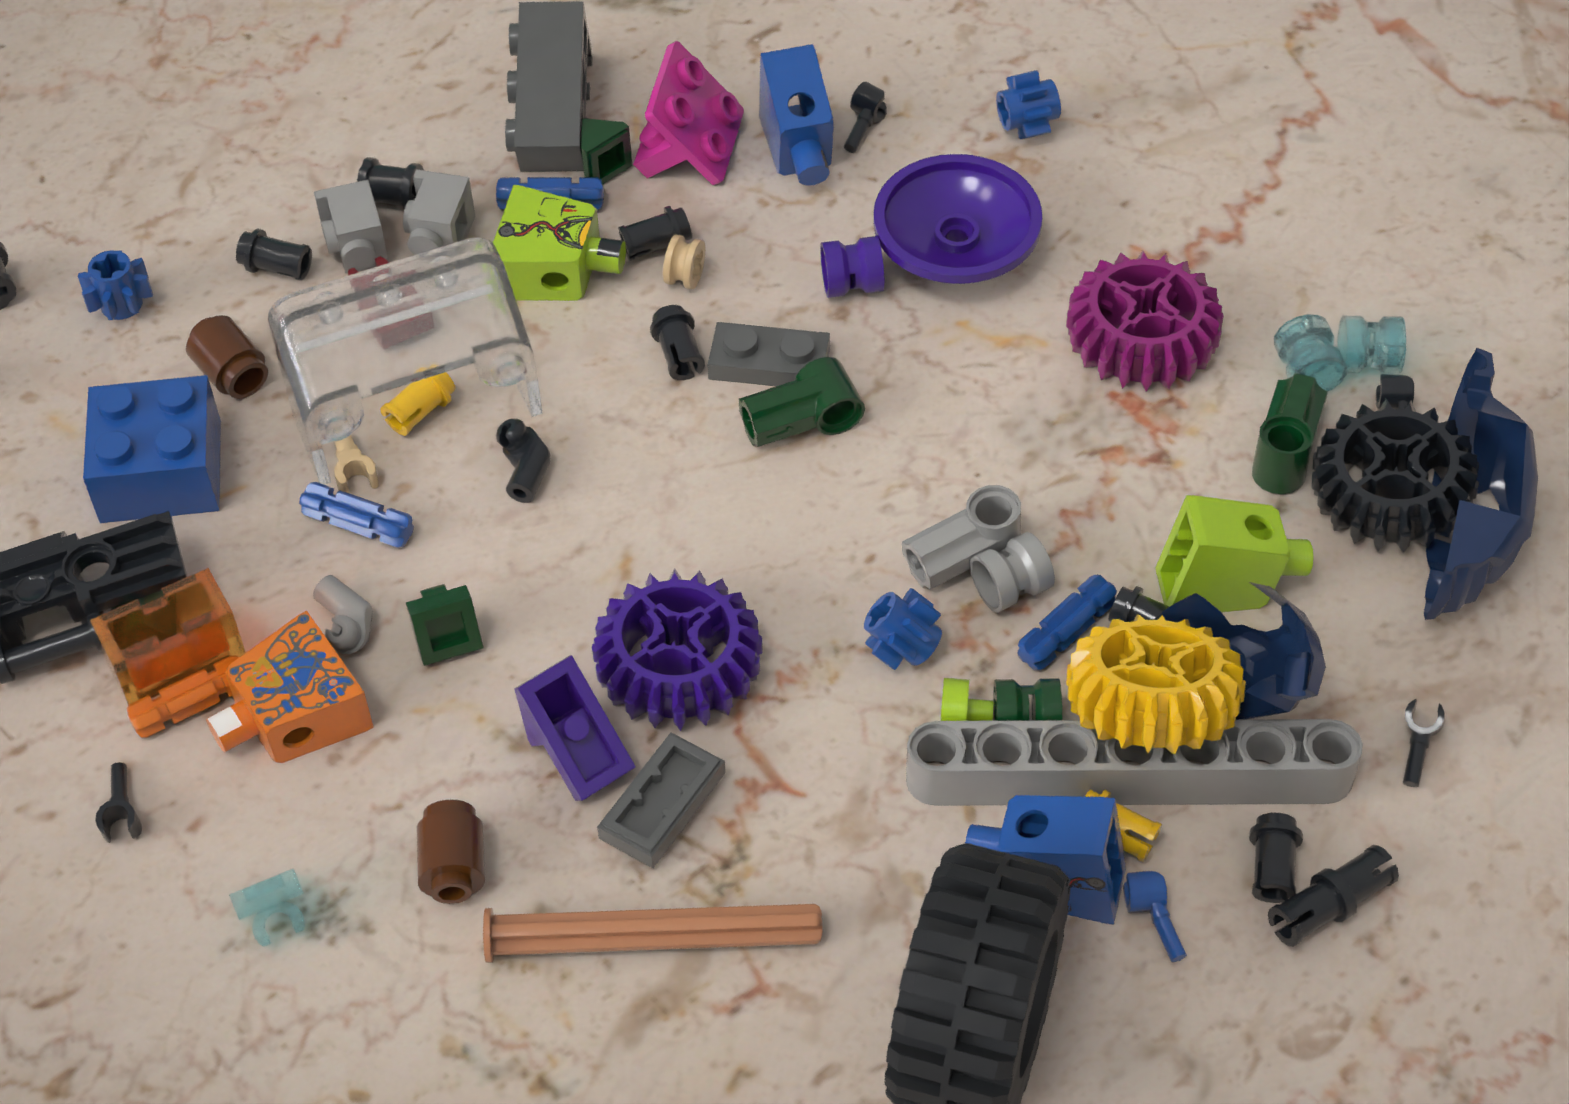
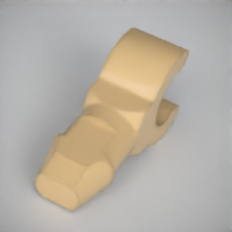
[332,423,379,493]

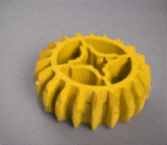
[1066,615,1246,754]

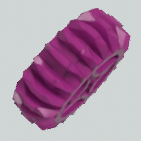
[1066,251,1224,391]

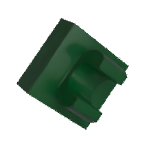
[406,584,484,666]

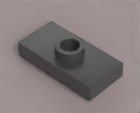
[597,732,726,868]

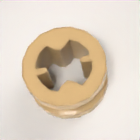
[663,235,706,289]

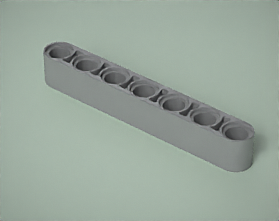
[906,719,1363,806]

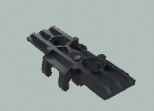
[0,511,188,684]

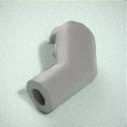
[313,575,373,654]

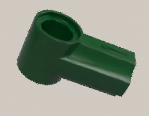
[739,357,865,447]
[1252,373,1328,494]

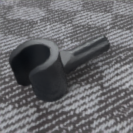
[844,82,887,153]
[1376,374,1414,409]
[1402,699,1445,787]
[95,762,142,843]

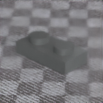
[708,322,830,386]

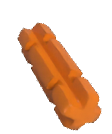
[126,655,239,738]

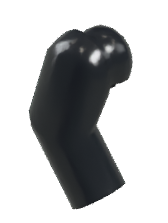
[496,418,551,503]

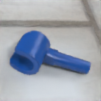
[1123,871,1187,962]

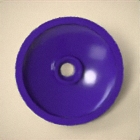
[873,154,1043,284]

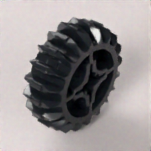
[1311,399,1479,553]

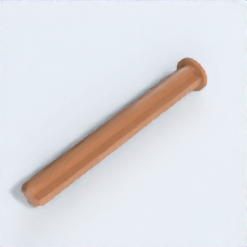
[483,904,823,963]

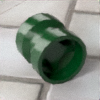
[993,678,1062,721]

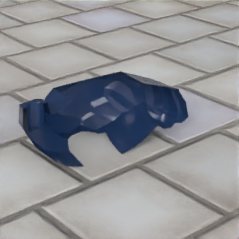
[1424,348,1538,620]
[1154,582,1326,720]

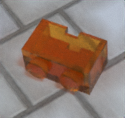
[90,568,246,706]

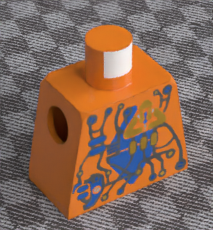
[206,611,373,763]

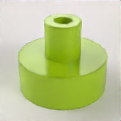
[941,678,994,721]

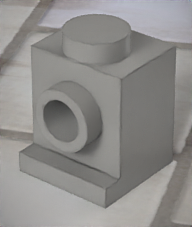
[403,169,475,263]
[314,180,389,274]

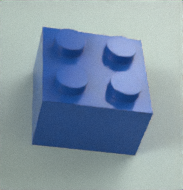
[83,375,221,523]

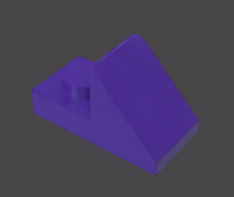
[514,655,636,801]

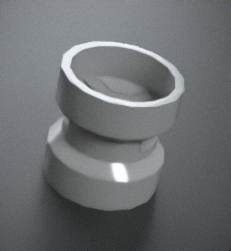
[970,532,1055,613]

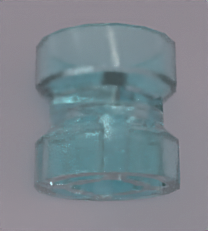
[1274,314,1347,391]
[1337,315,1406,374]

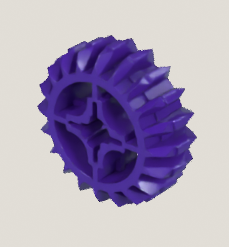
[592,568,763,731]

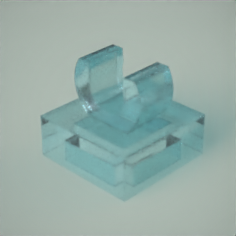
[229,868,305,947]

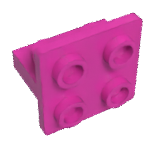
[633,41,744,185]

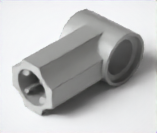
[902,485,1021,589]

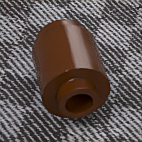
[186,315,268,399]
[417,799,485,904]

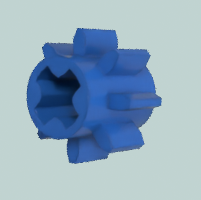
[996,70,1061,139]
[78,250,153,320]
[864,588,942,670]

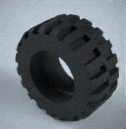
[884,843,1071,1104]

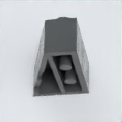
[505,1,593,172]

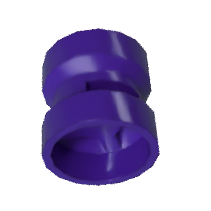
[820,236,885,298]

